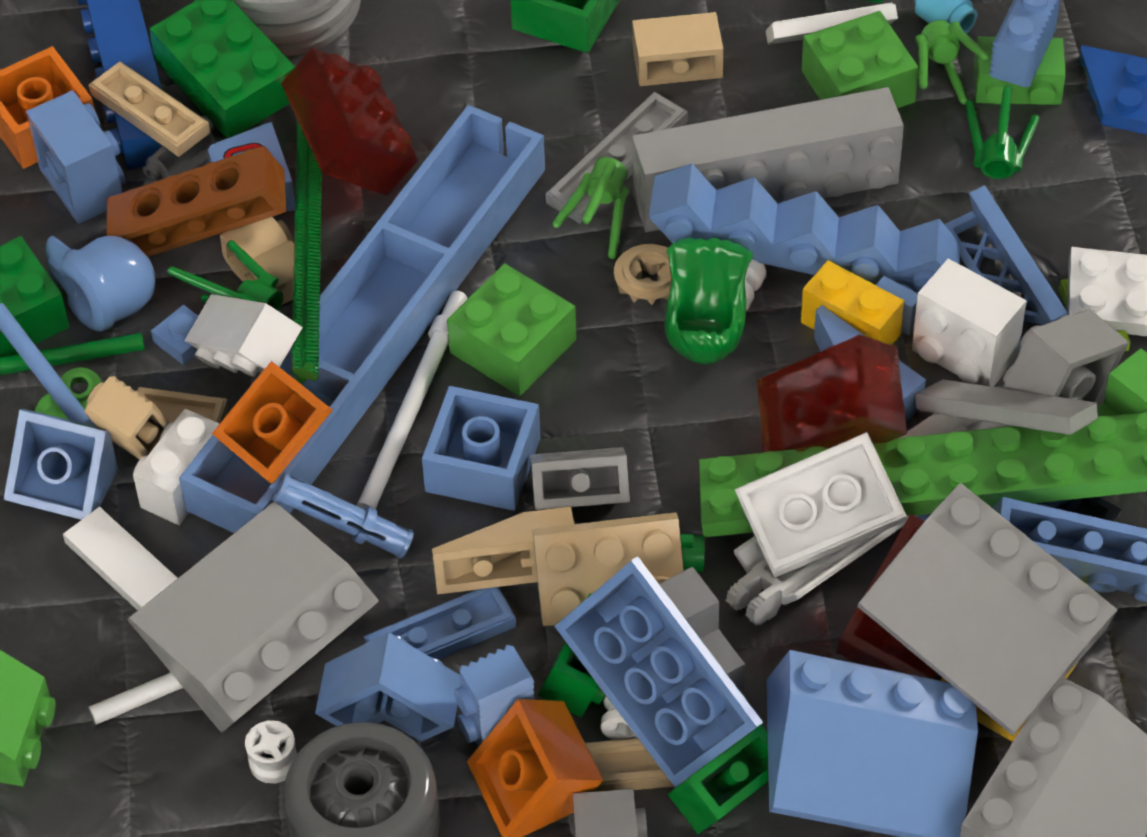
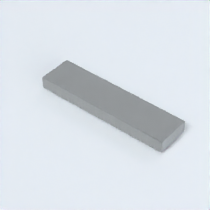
[546,92,688,224]
[915,379,1098,435]

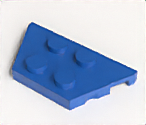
[1079,45,1147,135]

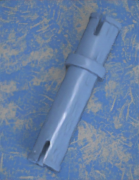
[272,472,414,559]

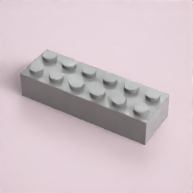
[632,87,904,233]

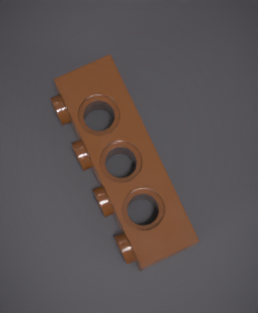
[107,146,286,257]

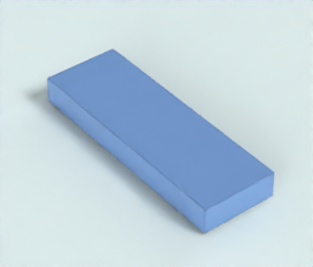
[364,587,517,660]

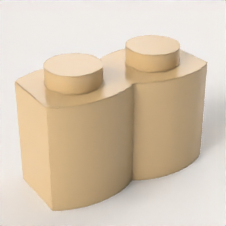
[220,217,294,305]

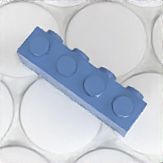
[992,497,1147,602]

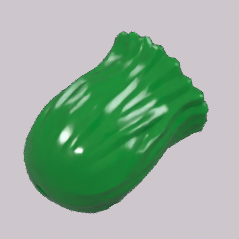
[664,237,753,364]

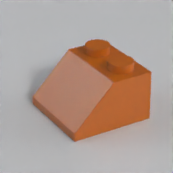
[212,361,333,484]
[467,699,603,837]

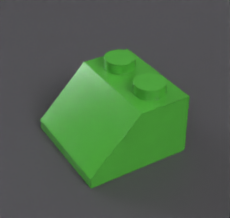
[0,650,56,786]

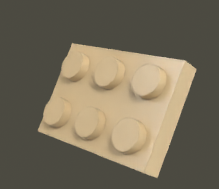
[532,512,683,627]

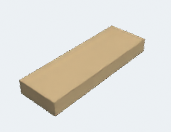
[89,61,211,157]

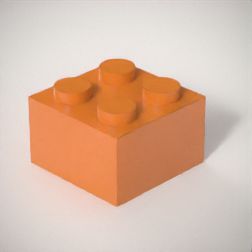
[0,46,95,169]

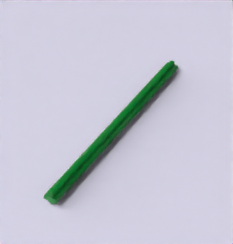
[291,83,323,384]

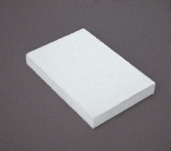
[735,433,907,578]

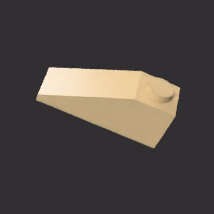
[432,506,574,595]

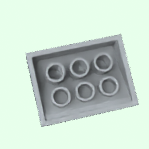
[857,482,1118,735]
[127,501,379,733]
[960,678,1147,837]

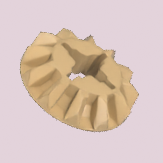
[614,244,672,306]

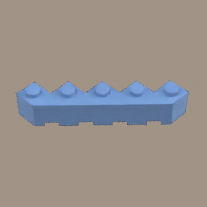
[649,163,961,293]

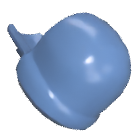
[45,235,155,332]

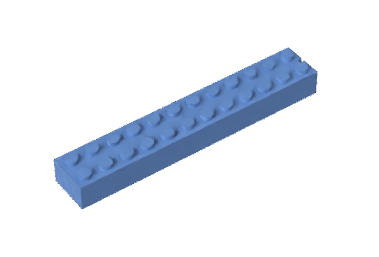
[179,105,545,533]

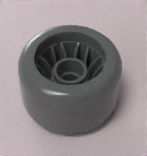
[283,722,440,837]

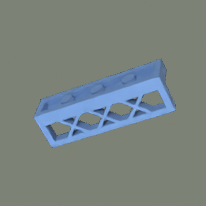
[944,185,1068,352]

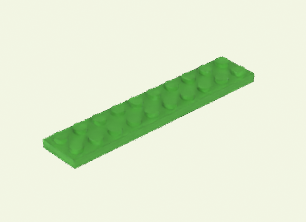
[699,411,1147,537]

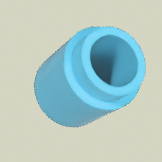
[914,0,978,34]

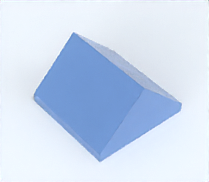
[4,409,118,520]

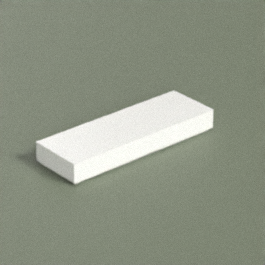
[765,3,898,45]
[63,506,178,610]

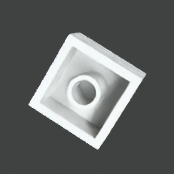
[912,258,1026,387]

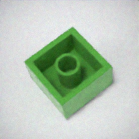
[802,11,919,108]
[447,263,577,396]

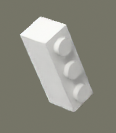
[184,294,303,377]

